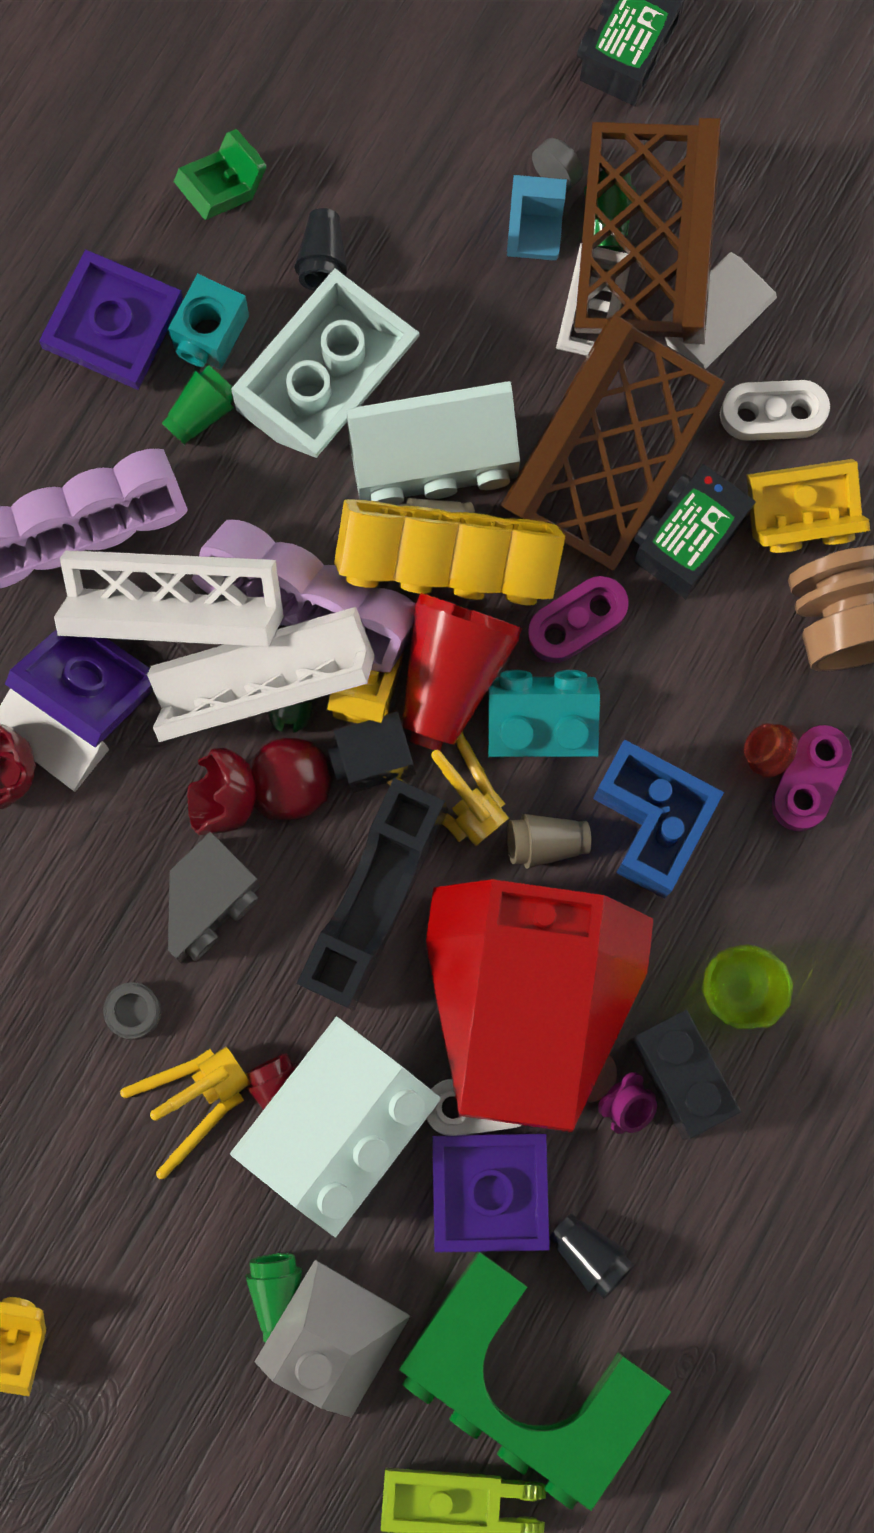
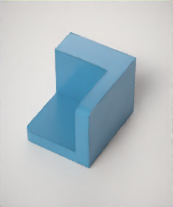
[507,175,567,260]

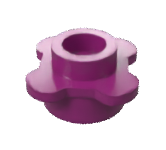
[598,1072,657,1134]

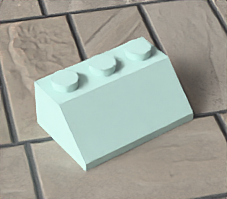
[231,268,419,458]
[346,381,520,505]
[230,1016,442,1238]

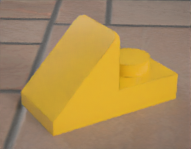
[327,652,404,724]

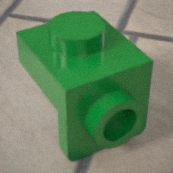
[173,129,266,220]

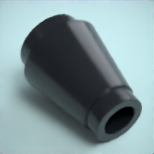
[294,208,347,291]
[549,1213,635,1299]

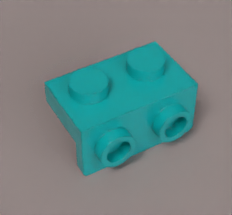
[488,670,600,757]

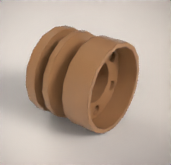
[788,545,874,671]

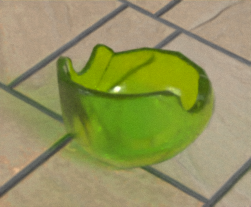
[702,944,794,1029]

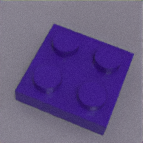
[39,249,184,390]
[5,629,154,748]
[432,1134,549,1252]

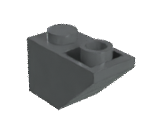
[168,832,261,963]

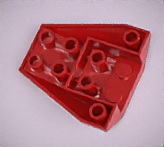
[426,879,653,1132]

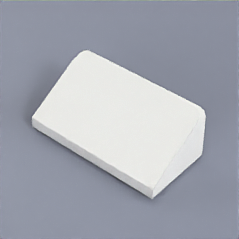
[662,252,777,369]
[0,689,109,792]

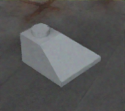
[254,1260,410,1418]

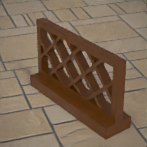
[575,118,721,345]
[501,314,725,571]

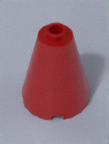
[402,593,522,751]

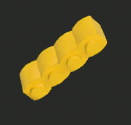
[334,499,565,605]

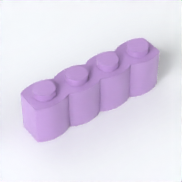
[0,449,188,588]
[192,520,415,672]

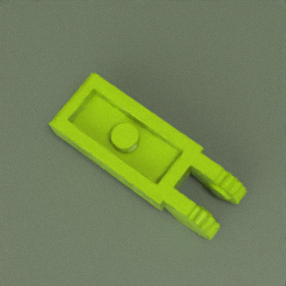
[381,1468,547,1533]

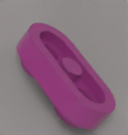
[528,576,628,663]
[772,725,852,832]

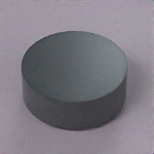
[532,138,583,192]
[103,982,162,1040]

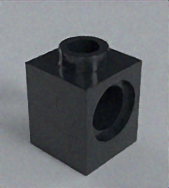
[328,712,416,793]

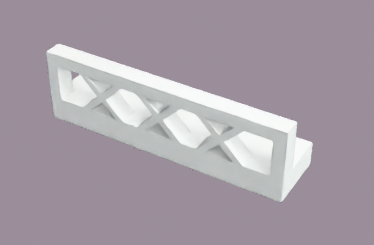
[54,550,284,647]
[147,607,375,742]

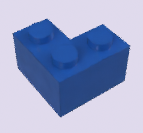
[593,739,724,899]

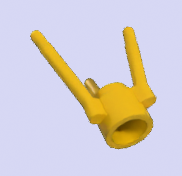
[384,732,509,846]
[120,1047,251,1179]

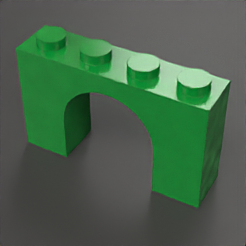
[399,1252,671,1511]

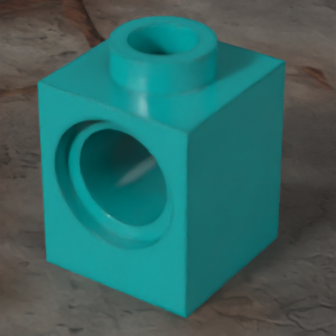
[168,273,249,370]

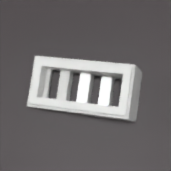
[556,243,631,356]

